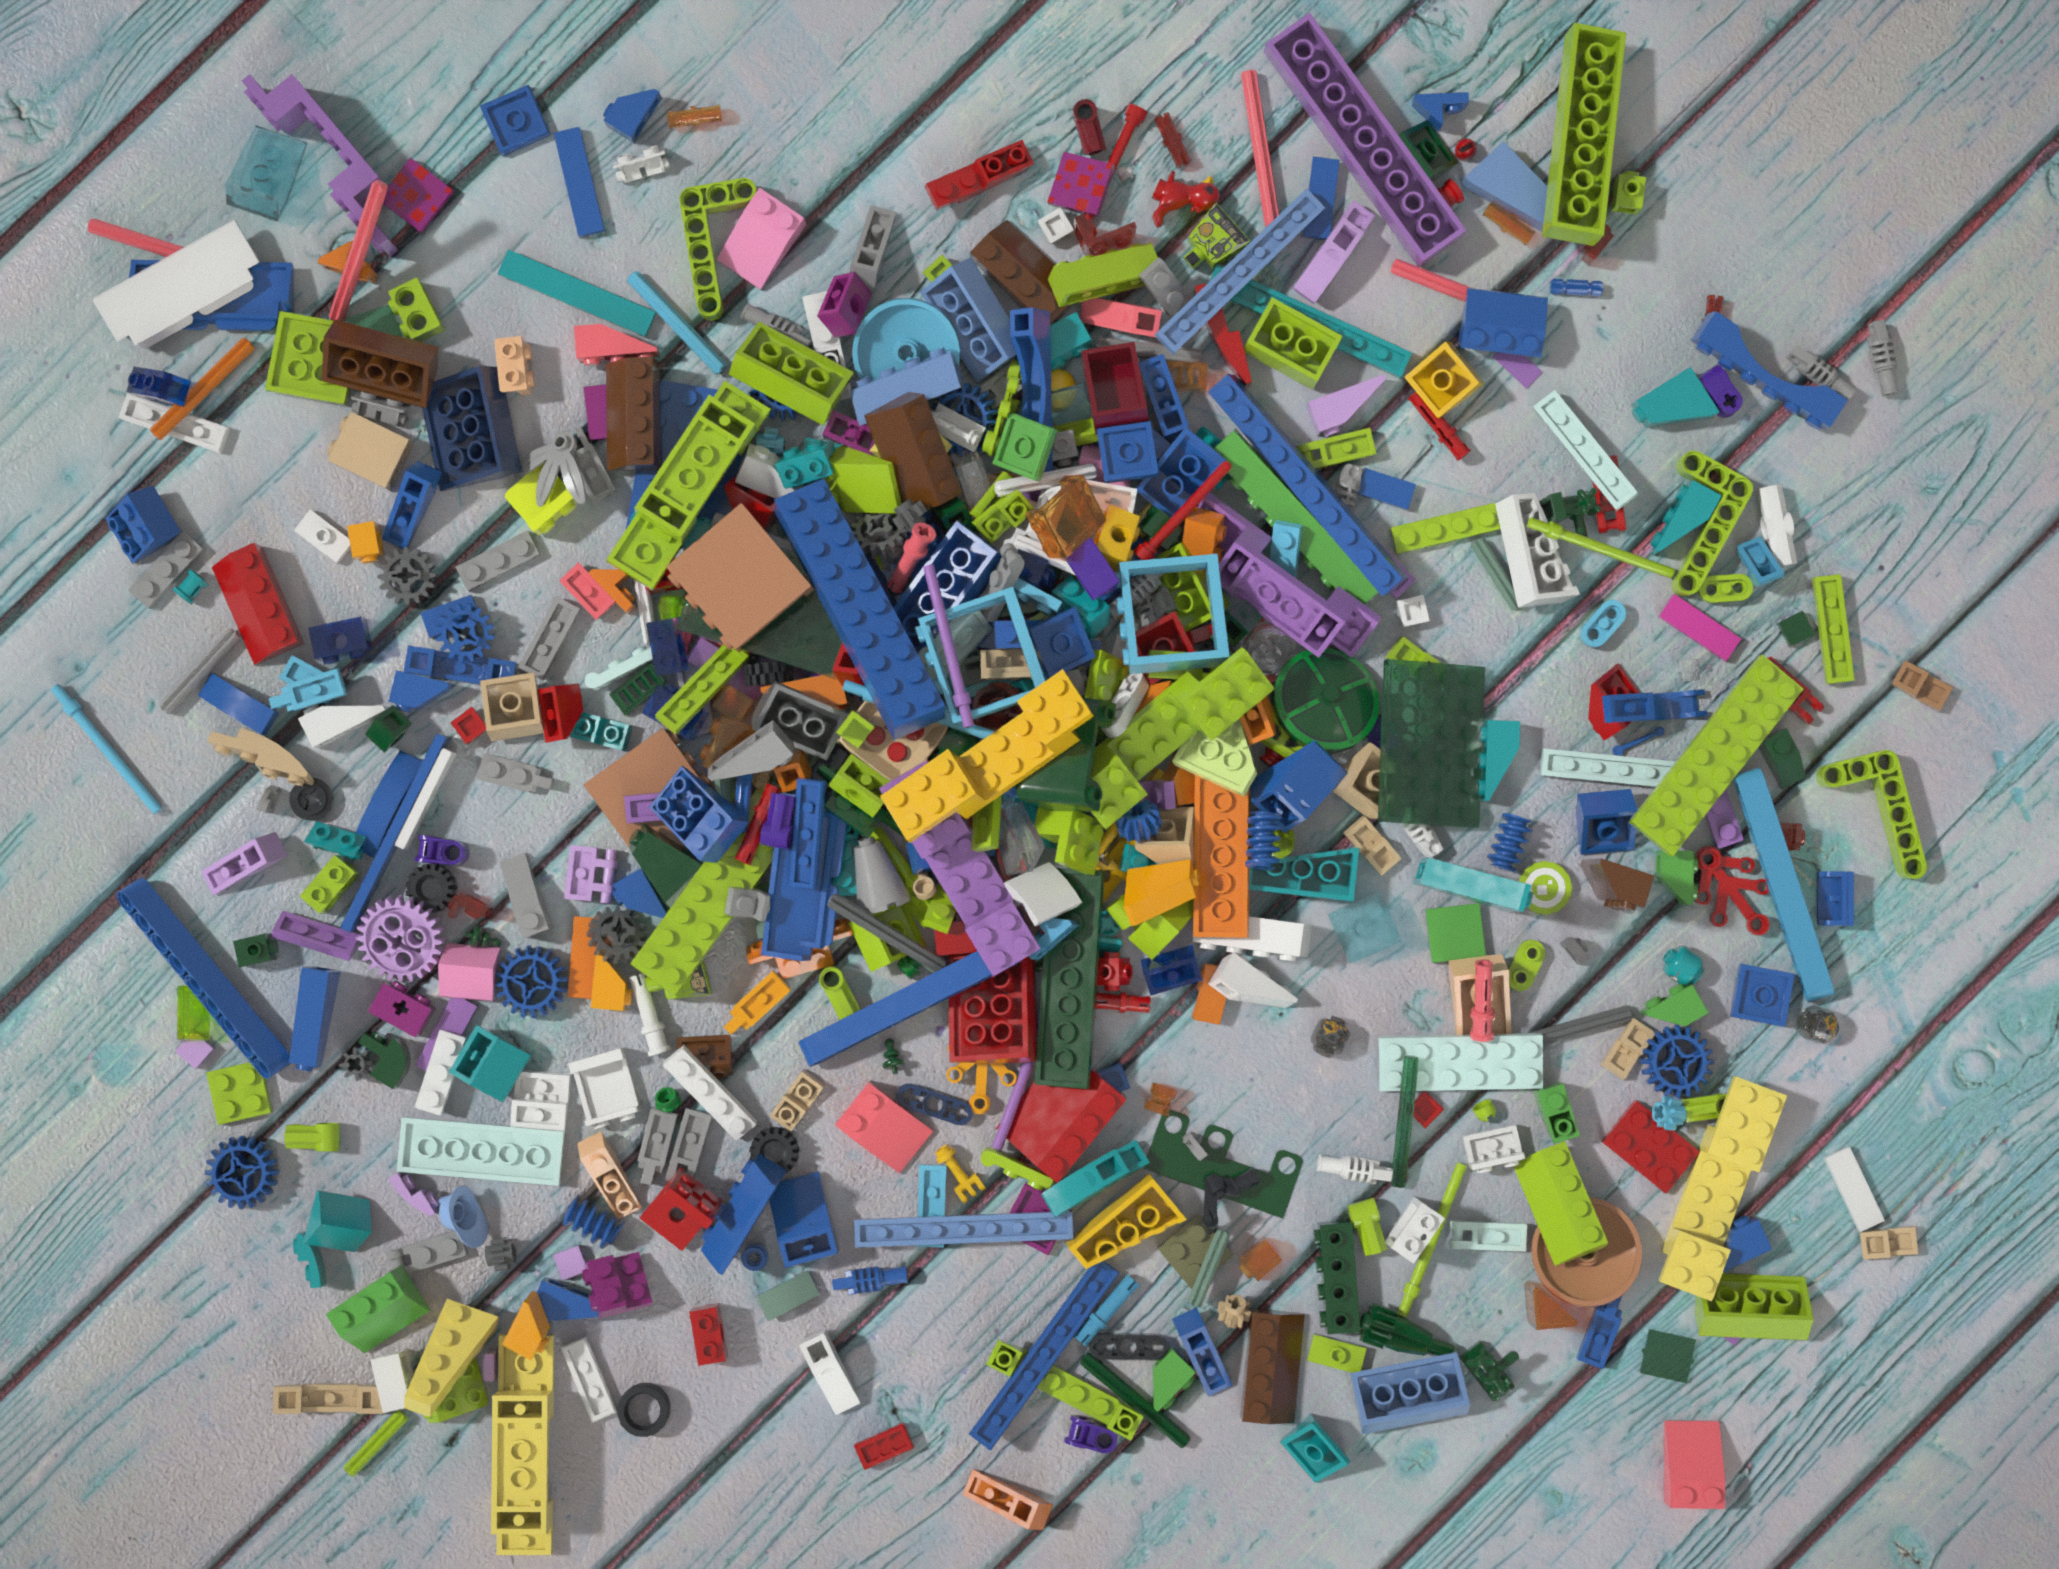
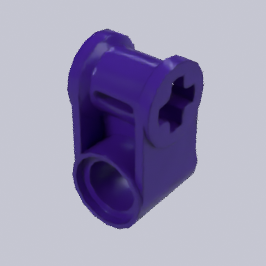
[1698,364,1743,418]
[414,834,470,865]
[1064,1414,1118,1454]

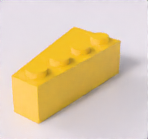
[1066,1173,1187,1269]

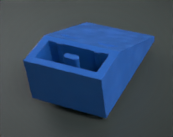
[1250,740,1347,833]
[649,766,749,863]
[769,1171,840,1268]

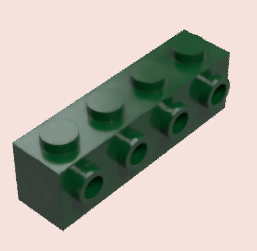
[1313,1220,1360,1335]

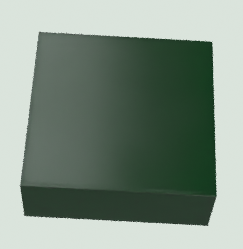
[1777,611,1815,647]

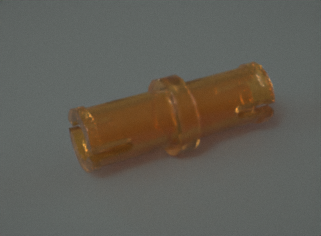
[667,104,722,129]
[1482,201,1536,246]

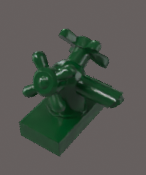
[1539,488,1601,537]
[1459,1340,1519,1401]

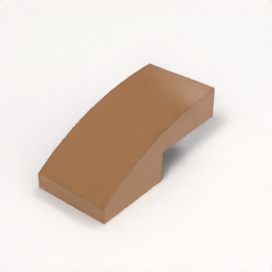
[1891,661,1953,712]

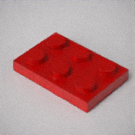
[1601,1100,1700,1194]

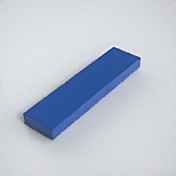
[553,127,605,238]
[789,777,826,890]

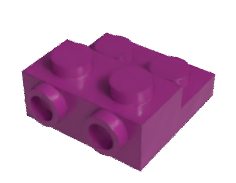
[582,1252,653,1319]

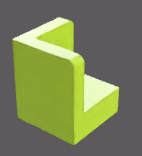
[836,710,875,748]

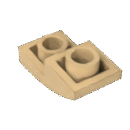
[770,1069,825,1132]

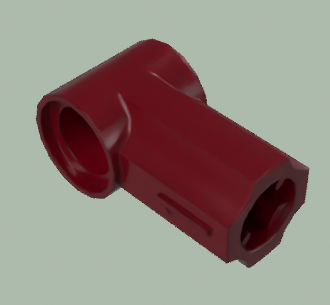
[1072,99,1107,156]

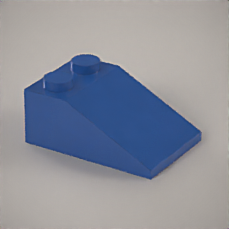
[1136,427,1228,518]

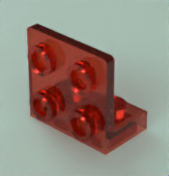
[1073,214,1137,257]

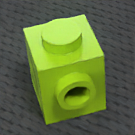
[1611,171,1646,215]

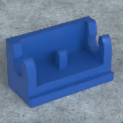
[1817,871,1854,926]

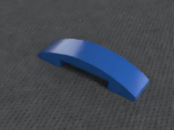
[404,645,516,685]
[356,750,422,858]

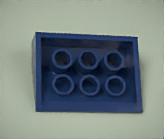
[422,365,522,491]

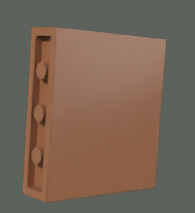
[666,503,814,653]
[583,727,713,849]

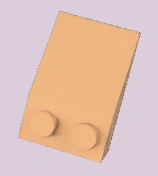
[1448,954,1512,1035]

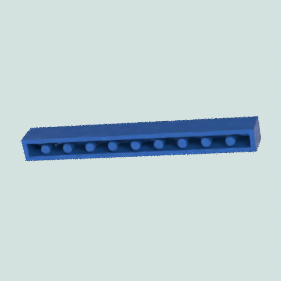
[1208,374,1408,596]

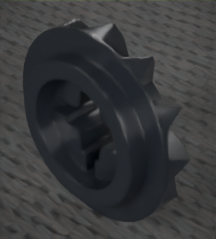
[289,778,334,821]

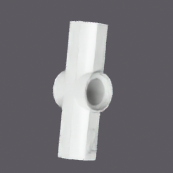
[1757,484,1797,567]

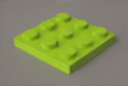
[265,311,359,406]

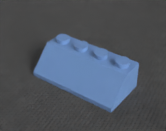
[920,257,1017,383]
[850,347,964,426]
[1350,1352,1470,1434]

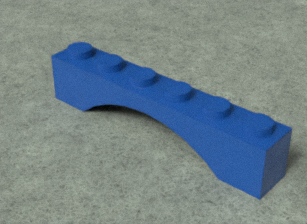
[1010,307,1053,474]
[1691,311,1848,430]

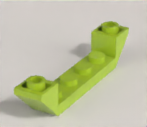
[986,1339,1144,1440]

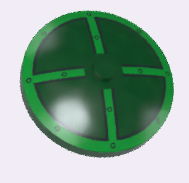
[1272,648,1379,753]

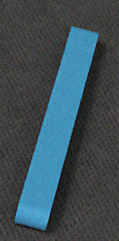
[1733,767,1834,1003]

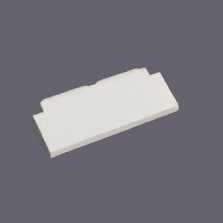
[92,219,259,348]

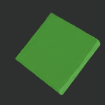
[992,412,1058,482]
[1425,903,1486,963]

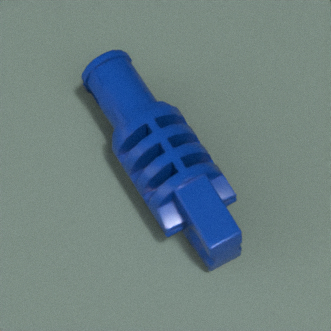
[832,1266,908,1295]

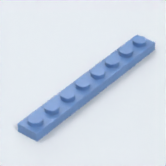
[1154,188,1325,354]
[854,1211,1073,1248]

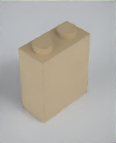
[327,412,414,491]

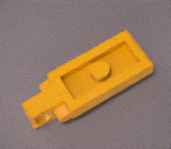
[724,970,791,1035]

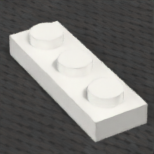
[414,1029,467,1116]

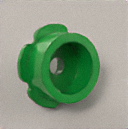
[897,956,921,980]
[655,1087,681,1113]

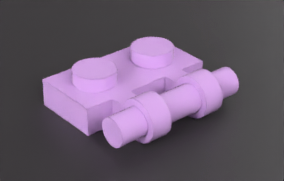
[564,845,618,904]

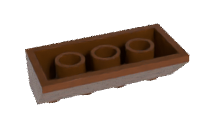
[970,220,1074,325]
[322,320,439,408]
[606,357,661,471]
[864,392,962,509]
[1580,858,1654,911]
[1240,1308,1305,1424]

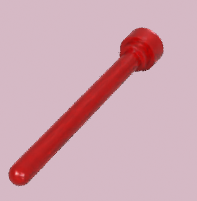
[1082,103,1148,226]
[1133,461,1232,560]

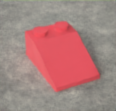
[835,1080,933,1174]
[1664,1420,1725,1509]

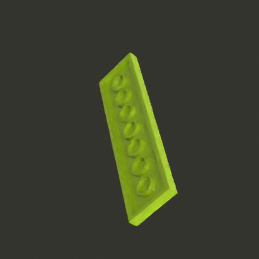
[1629,654,1803,857]

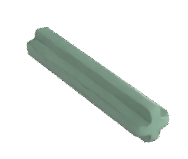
[1471,537,1518,610]
[1188,1229,1230,1307]

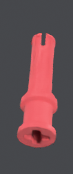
[887,522,936,593]
[1470,959,1495,1042]

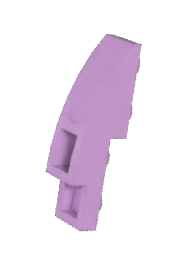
[1292,200,1375,304]

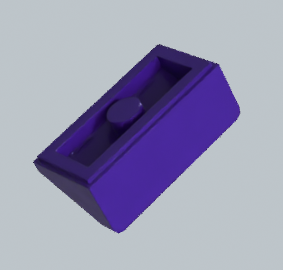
[1063,538,1119,601]

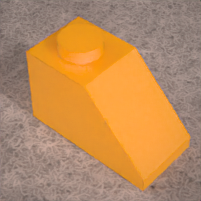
[591,953,633,1011]
[502,1290,550,1360]

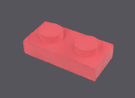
[559,562,616,620]

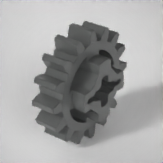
[850,513,909,559]
[377,547,438,606]
[586,906,647,964]

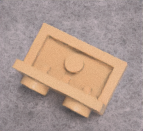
[494,336,535,396]

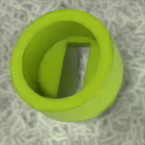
[1472,1099,1496,1122]

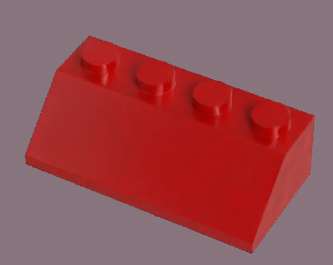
[212,543,305,666]

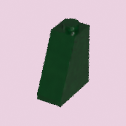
[629,824,702,908]

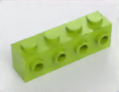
[1048,242,1158,307]

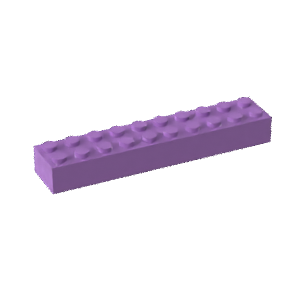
[1264,13,1467,267]

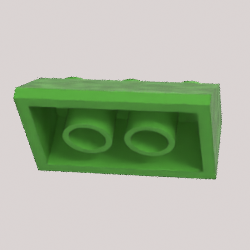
[326,1265,431,1353]

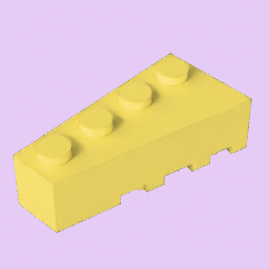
[404,1299,498,1417]

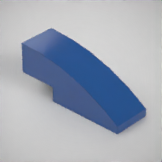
[198,673,280,735]

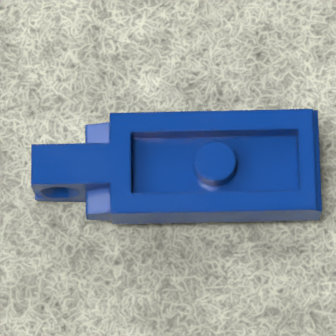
[1576,1296,1622,1369]

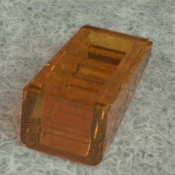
[1166,361,1208,392]

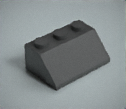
[752,681,850,761]

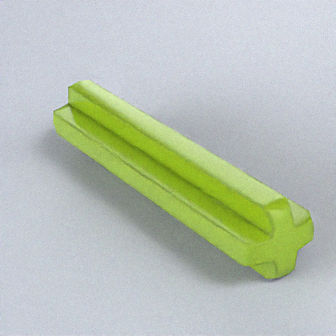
[343,1410,408,1477]

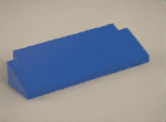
[129,260,294,331]
[761,793,847,961]

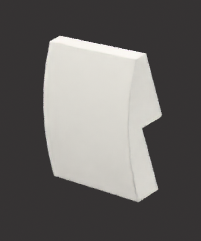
[1004,862,1082,926]
[510,1070,571,1131]

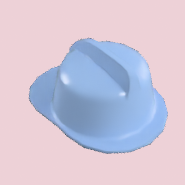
[438,1186,488,1248]

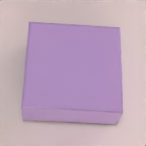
[175,1031,215,1069]
[553,1245,586,1280]
[483,1350,498,1381]

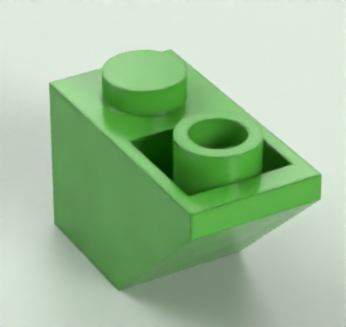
[1656,850,1698,905]
[1640,983,1709,1026]
[1533,1082,1580,1144]
[1152,1346,1196,1412]

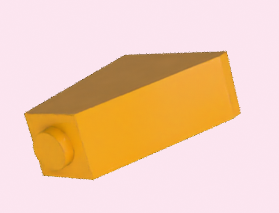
[1124,859,1201,926]

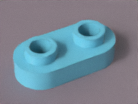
[1580,600,1626,648]

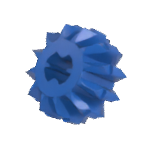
[1115,799,1162,844]

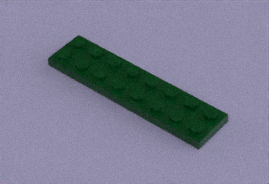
[1035,867,1105,1089]

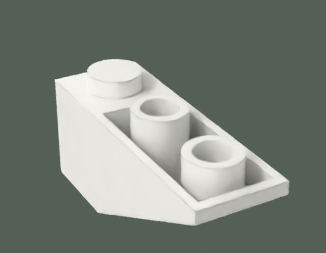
[1208,952,1298,1008]
[799,1329,861,1415]

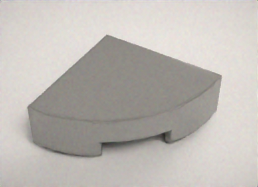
[1152,585,1177,617]
[256,785,281,813]
[1182,1132,1208,1161]

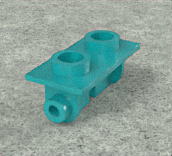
[304,821,366,861]

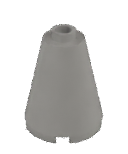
[854,837,911,914]

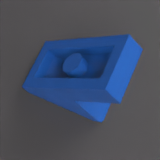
[1412,92,1469,131]

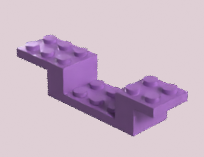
[242,74,398,257]
[1180,492,1382,658]
[879,759,1040,976]

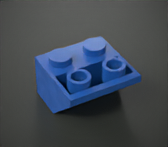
[105,485,180,564]

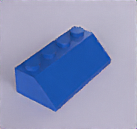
[700,1153,787,1275]

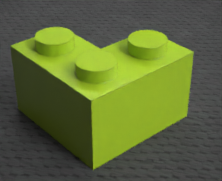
[1128,899,1194,960]

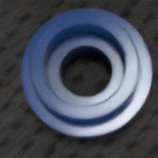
[741,1243,768,1271]

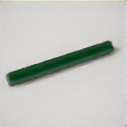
[1080,1352,1191,1448]

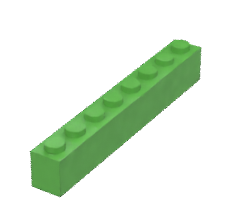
[1213,428,1378,604]

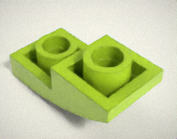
[972,489,1035,544]

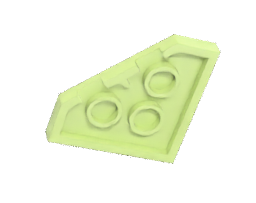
[1172,719,1257,797]

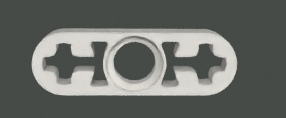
[1100,673,1150,738]

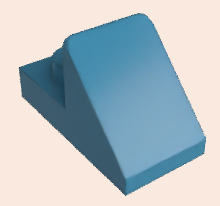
[1736,536,1784,586]
[1029,918,1079,960]

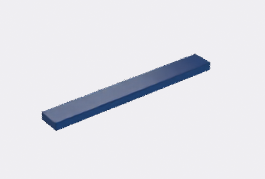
[340,734,451,932]
[968,1261,1120,1451]

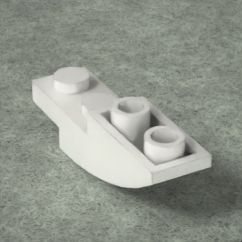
[802,291,851,400]

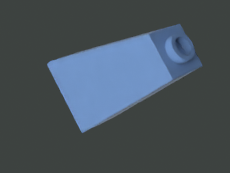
[1461,141,1547,232]

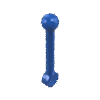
[1612,726,1665,756]

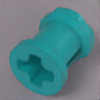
[173,569,209,605]

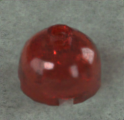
[971,682,1023,731]

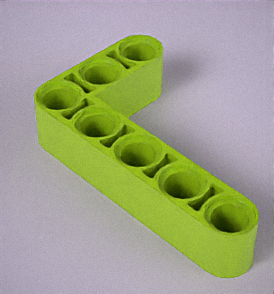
[679,178,757,321]
[1672,450,1753,597]
[1816,750,1927,879]

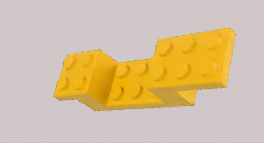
[880,669,1094,843]

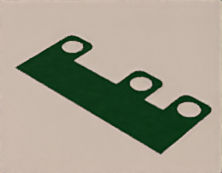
[1143,1109,1303,1219]

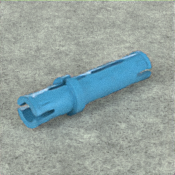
[1074,1274,1140,1347]

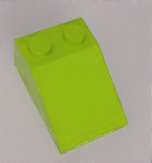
[821,445,901,513]

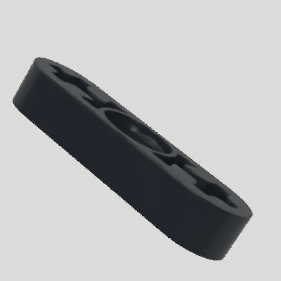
[1089,1333,1168,1360]

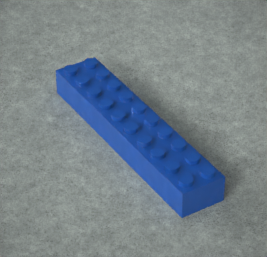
[774,479,945,741]

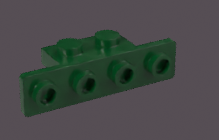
[816,764,903,839]

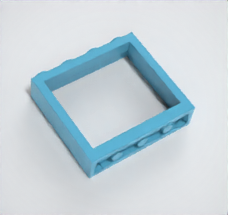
[1114,554,1229,674]
[915,587,1045,726]

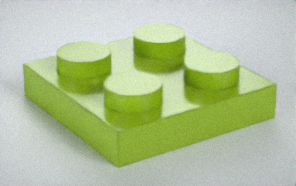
[206,1062,273,1125]

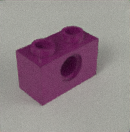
[817,272,872,338]

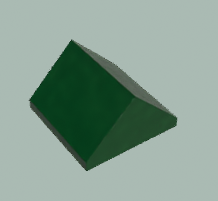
[1398,120,1459,182]

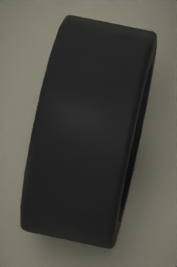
[617,1383,671,1437]

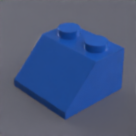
[1576,789,1637,855]

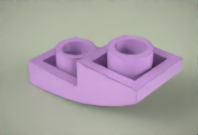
[388,1172,439,1216]

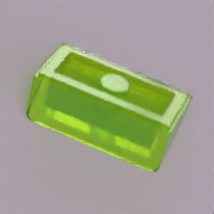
[177,985,210,1042]

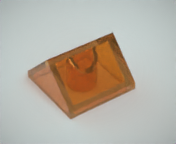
[1524,1280,1579,1330]

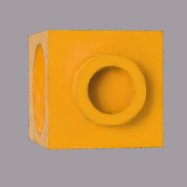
[347,521,385,564]

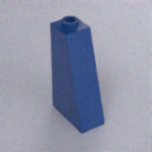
[289,966,341,1071]

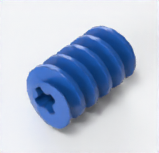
[1245,811,1282,870]
[1487,813,1534,874]
[563,1194,625,1249]

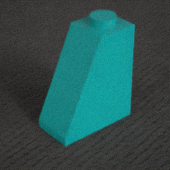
[1631,367,1719,427]

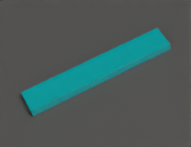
[497,249,657,338]

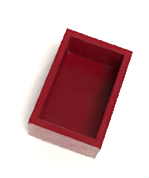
[1081,342,1148,435]

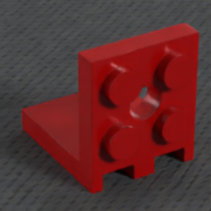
[639,1167,723,1251]

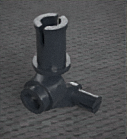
[1202,1168,1260,1234]

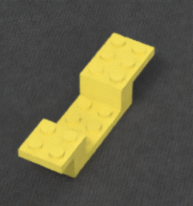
[1658,1076,1787,1301]
[491,1334,555,1555]

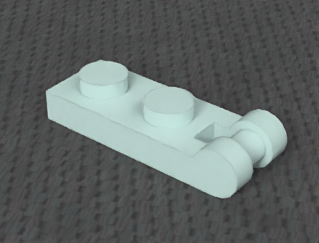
[585,646,660,690]
[1449,1220,1527,1252]

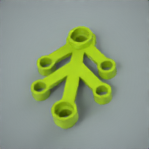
[982,359,1022,457]

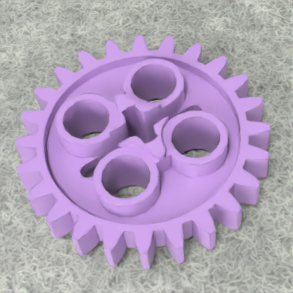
[356,895,445,982]

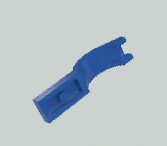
[1602,689,1707,723]

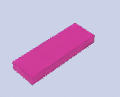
[1658,594,1741,662]

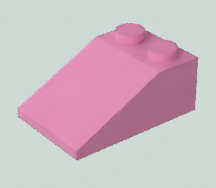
[717,188,806,290]

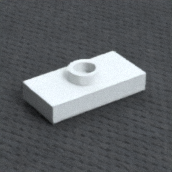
[294,509,351,564]

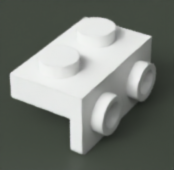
[1462,1124,1525,1173]

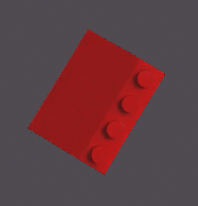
[948,953,1037,1063]
[996,1067,1127,1183]

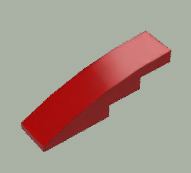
[1193,283,1252,388]

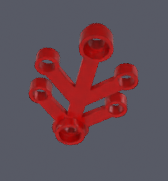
[1694,846,1770,935]

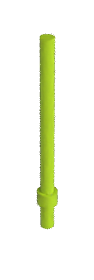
[1527,517,1675,578]
[1397,1162,1467,1317]

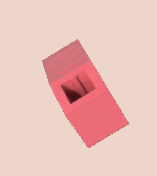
[1080,298,1163,337]
[574,324,660,366]

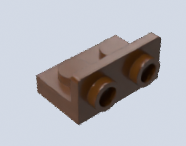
[676,1035,733,1079]

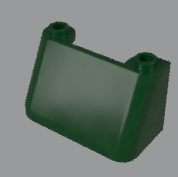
[1015,698,1116,811]

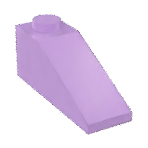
[1306,374,1386,437]
[201,832,288,895]

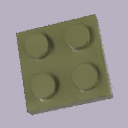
[1157,1213,1234,1289]

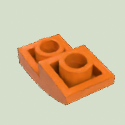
[1192,963,1226,1025]

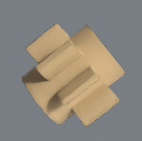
[1217,1295,1251,1328]

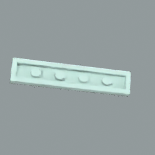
[1533,390,1638,511]
[1540,748,1676,787]

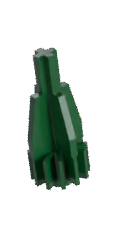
[1359,1303,1455,1356]

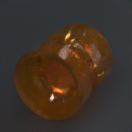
[1143,1082,1177,1117]

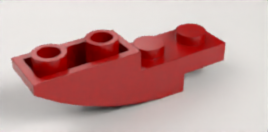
[925,140,1034,211]

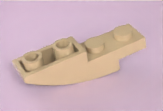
[208,728,314,786]

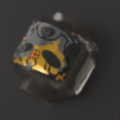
[1796,1005,1839,1044]
[1310,1016,1350,1058]

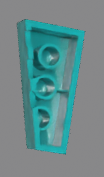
[1249,847,1359,901]

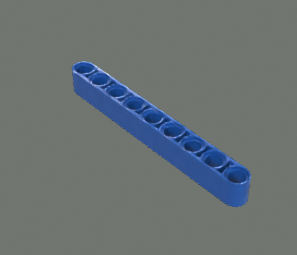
[117,878,291,1079]
[798,951,1021,1067]

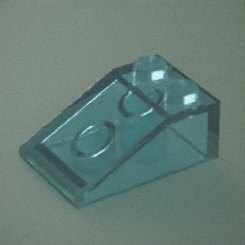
[225,125,307,222]

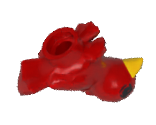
[1152,171,1220,228]

